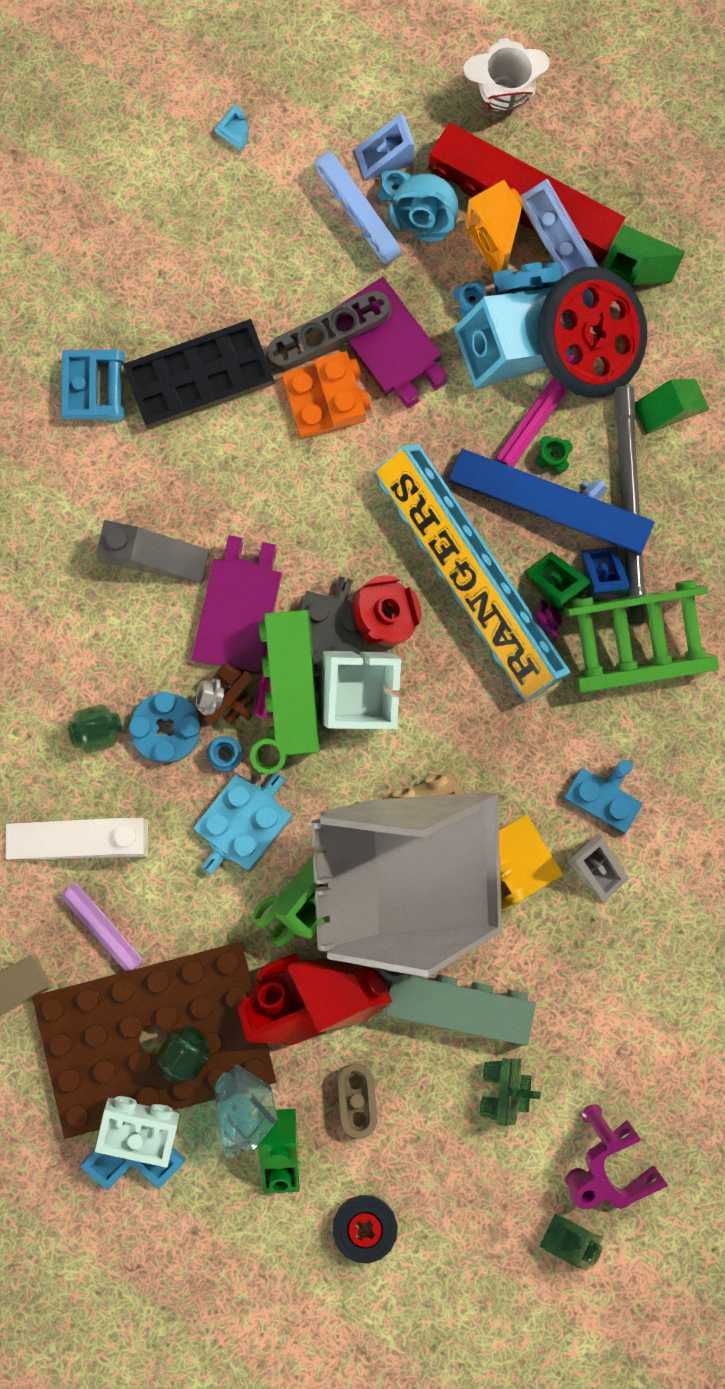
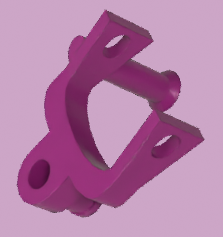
[565,1104,668,1209]

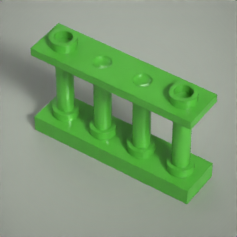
[563,580,719,693]

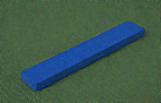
[449,448,655,556]

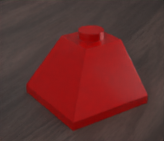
[287,957,392,1033]

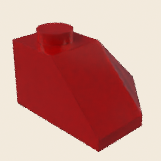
[238,953,326,1046]

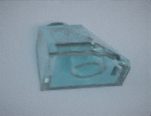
[214,1064,278,1159]

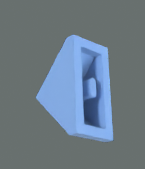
[354,114,415,179]

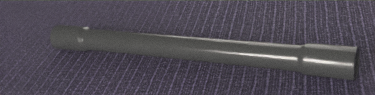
[614,386,648,624]

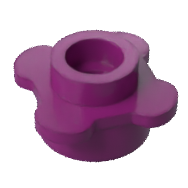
[532,600,562,639]

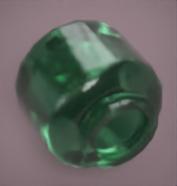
[67,704,122,754]
[156,1025,211,1083]

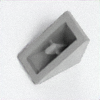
[566,834,629,902]

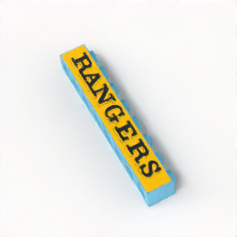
[374,444,571,701]

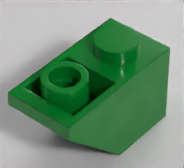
[603,225,685,285]
[259,1109,300,1193]

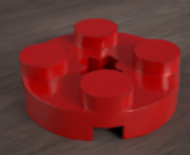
[352,575,421,646]

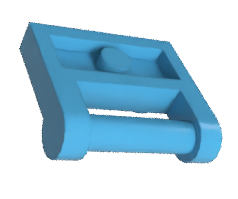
[61,350,125,421]

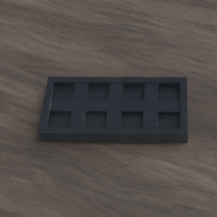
[123,319,275,429]

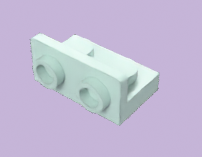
[95,1096,180,1168]

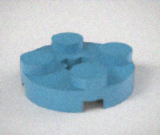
[493,262,562,295]
[129,692,201,763]

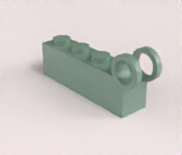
[378,968,536,1046]

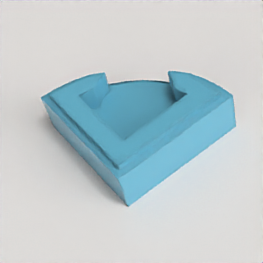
[215,104,248,151]

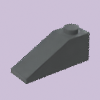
[96,520,210,584]

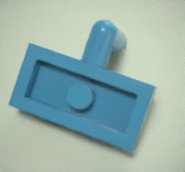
[563,760,643,834]

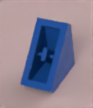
[581,547,629,602]

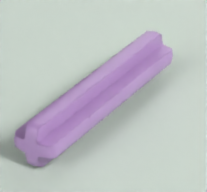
[61,883,143,971]

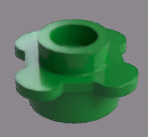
[535,436,573,473]

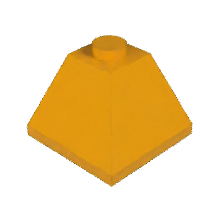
[465,180,523,272]

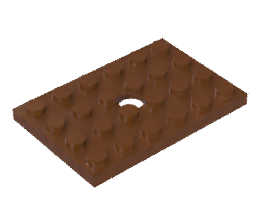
[32,941,277,1139]

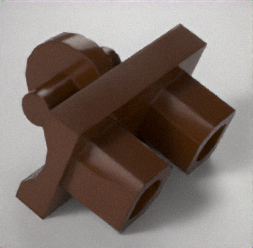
[191,663,254,726]

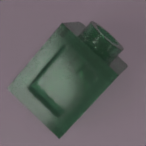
[539,1213,603,1270]

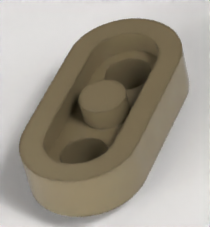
[338,1064,377,1138]

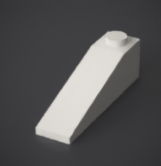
[6,818,148,860]

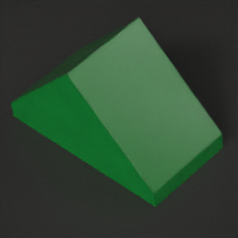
[635,379,709,435]
[524,552,590,612]

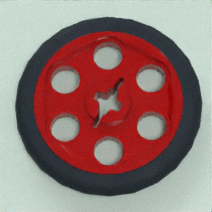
[538,267,648,398]

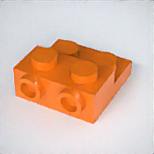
[282,351,371,439]

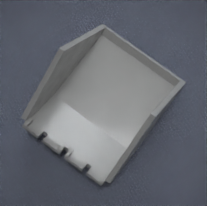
[311,792,502,978]

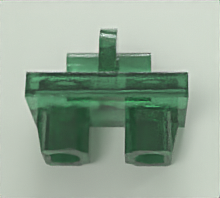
[480,1058,541,1126]

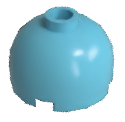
[389,173,458,242]

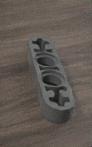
[267,291,392,370]

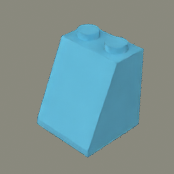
[453,287,574,389]

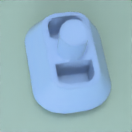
[581,480,607,500]

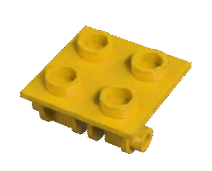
[499,814,563,911]

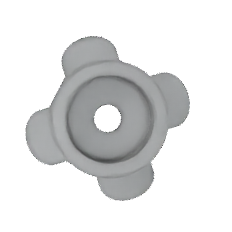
[196,679,224,715]

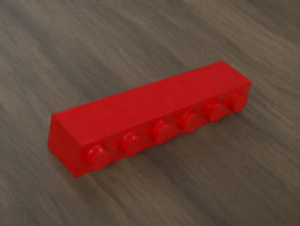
[428,122,626,263]

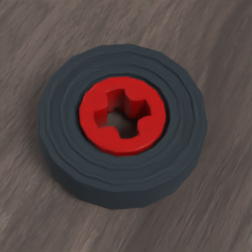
[332,1195,398,1264]

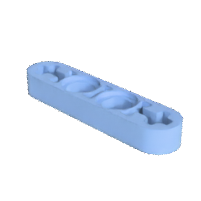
[314,151,401,265]

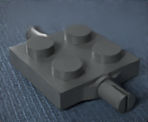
[301,577,364,693]

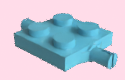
[193,772,293,875]

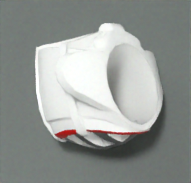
[463,38,550,112]

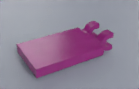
[332,276,447,410]
[192,535,282,675]

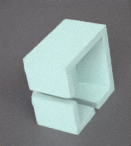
[318,651,401,729]

